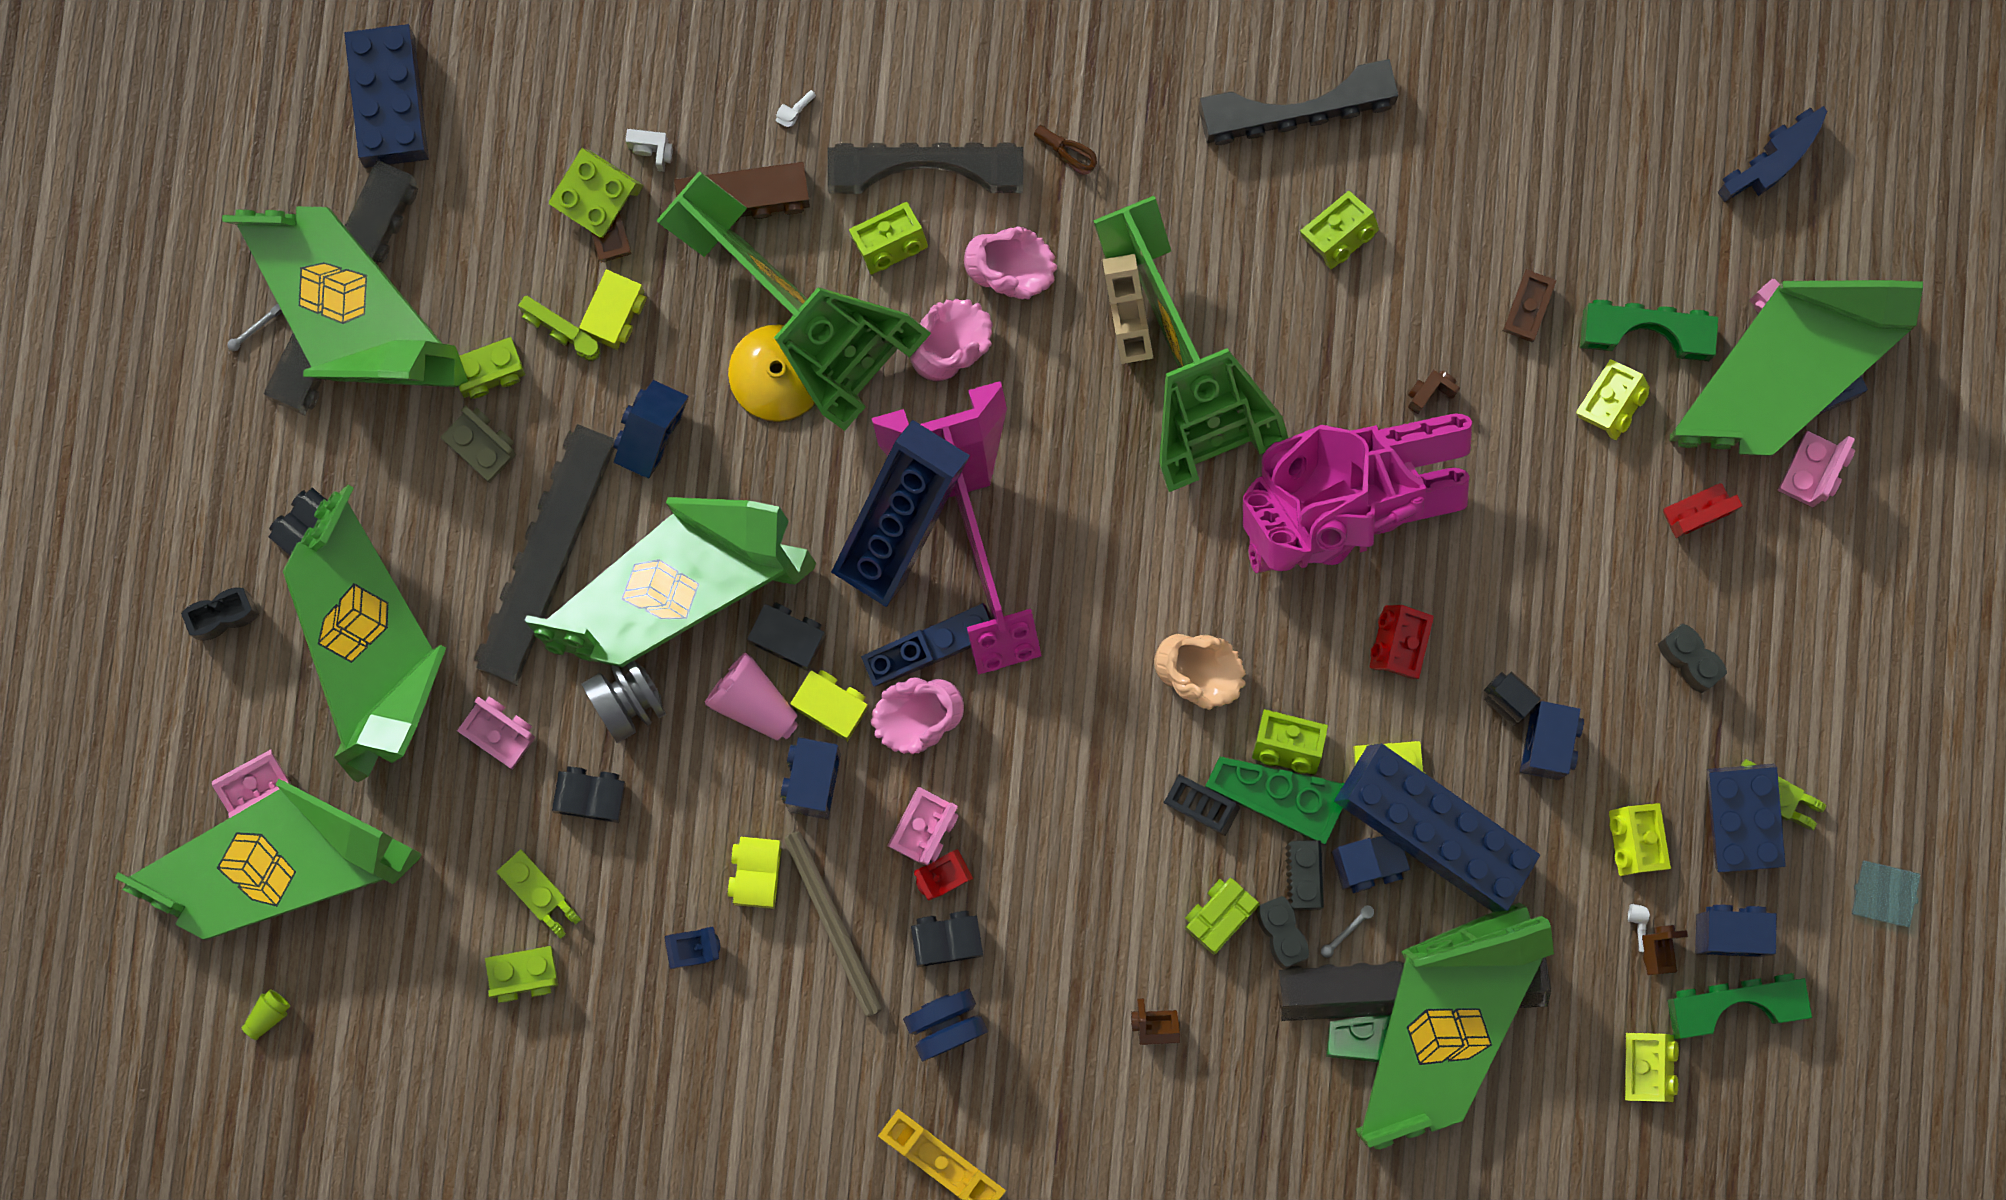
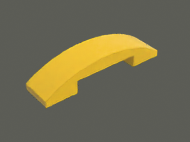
[878,1109,1006,1200]

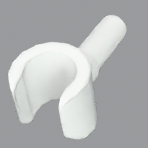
[776,90,816,127]
[1628,904,1650,952]

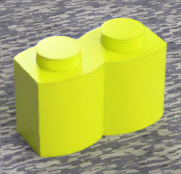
[728,837,782,909]

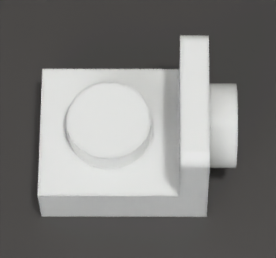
[626,129,673,172]

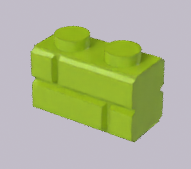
[1184,877,1260,955]

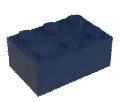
[780,737,841,820]
[1707,763,1786,872]

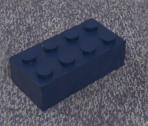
[344,24,429,168]

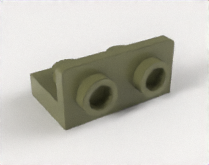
[441,405,516,483]

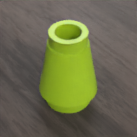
[241,989,290,1040]

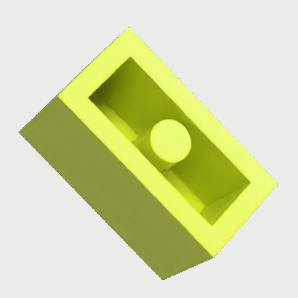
[579,269,647,350]
[790,670,868,742]

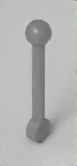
[227,304,282,351]
[1321,905,1374,958]

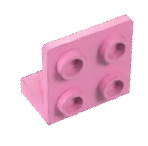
[1778,431,1855,507]

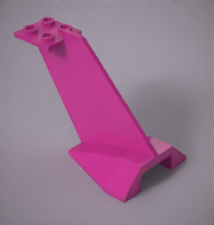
[871,381,1042,675]

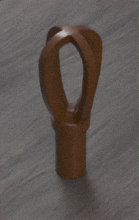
[1034,125,1097,175]

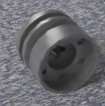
[582,661,666,744]

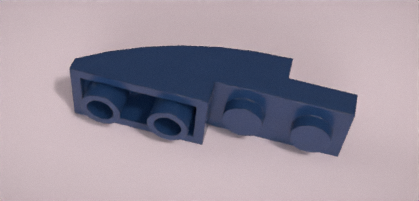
[1718,106,1827,203]
[861,603,992,687]

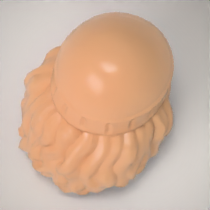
[1154,634,1246,710]

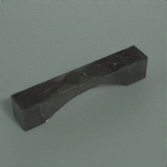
[828,142,1023,194]

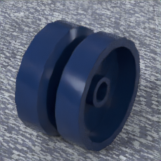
[903,988,989,1062]

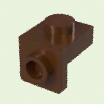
[1408,369,1460,414]
[1642,925,1688,975]
[1131,998,1180,1045]

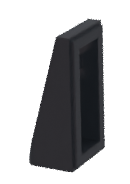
[1164,774,1240,836]

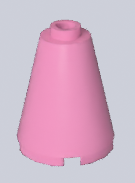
[705,653,798,740]

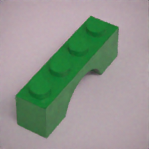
[1580,300,1719,362]
[1667,973,1812,1039]

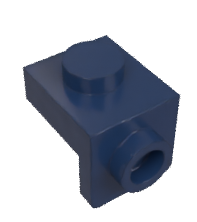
[664,927,720,969]

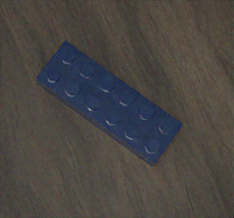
[831,420,970,607]
[1334,743,1540,912]

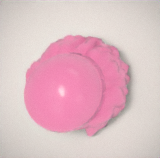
[964,227,1057,299]
[910,299,993,381]
[870,677,964,754]

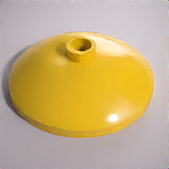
[728,325,815,422]

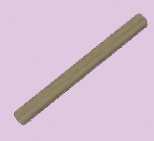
[785,831,881,1017]

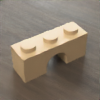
[1103,254,1153,364]

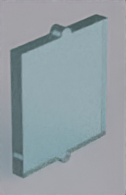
[1852,861,1920,928]

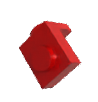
[914,849,973,901]

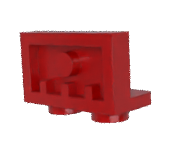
[1663,483,1743,539]
[1370,605,1434,679]

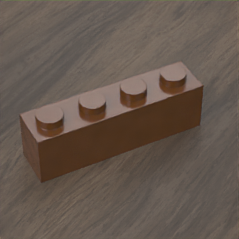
[674,162,810,222]

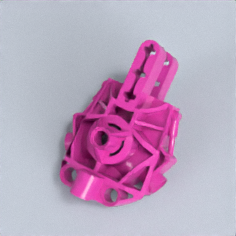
[1243,414,1472,573]

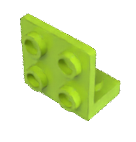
[549,148,644,237]

